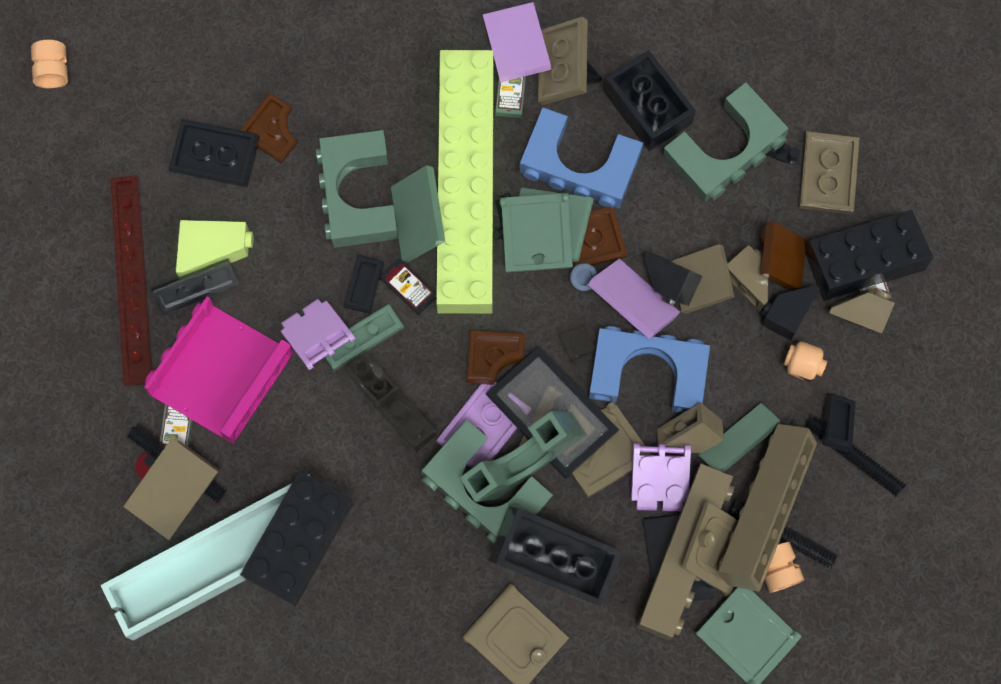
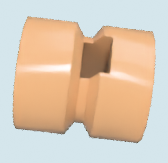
[31,40,68,89]
[764,542,805,593]

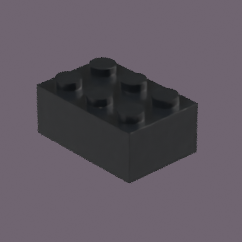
[603,50,696,151]

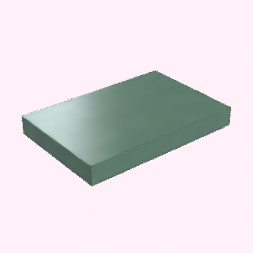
[391,165,445,262]

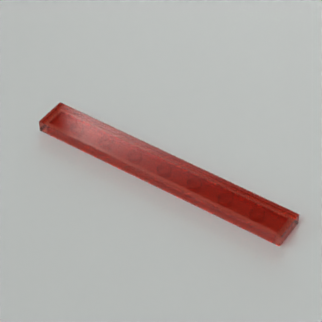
[110,175,152,387]

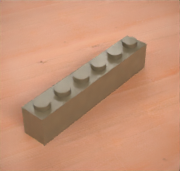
[718,424,817,592]
[637,464,735,641]

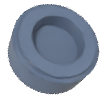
[569,263,597,291]

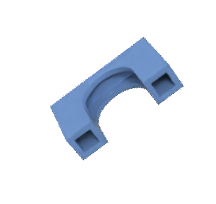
[520,108,643,209]
[589,326,710,413]

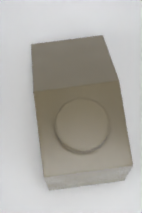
[727,245,768,312]
[829,288,895,333]
[657,402,724,453]

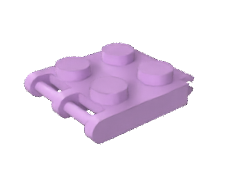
[281,299,356,370]
[631,443,691,511]

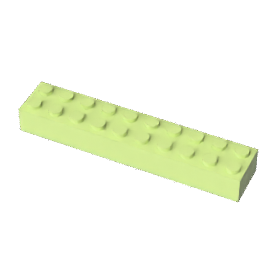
[437,50,493,313]

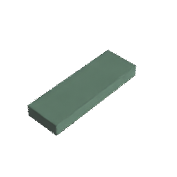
[325,304,404,371]
[698,403,781,473]

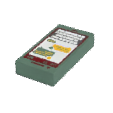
[495,76,526,118]
[160,404,193,448]

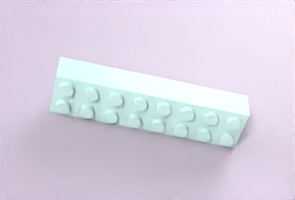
[101,474,311,640]

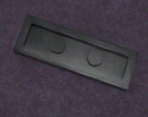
[151,258,239,315]

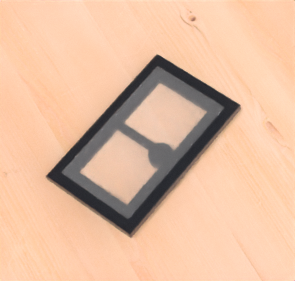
[486,347,619,479]

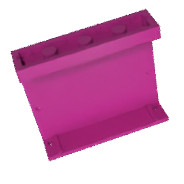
[144,297,293,444]

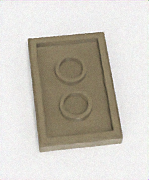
[538,17,588,105]
[799,131,860,215]
[123,437,220,540]

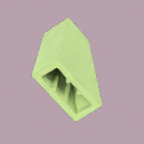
[176,220,254,277]

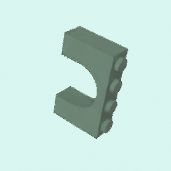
[663,82,789,202]
[316,130,398,248]
[460,411,587,502]
[420,420,553,545]

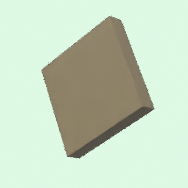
[672,244,735,314]

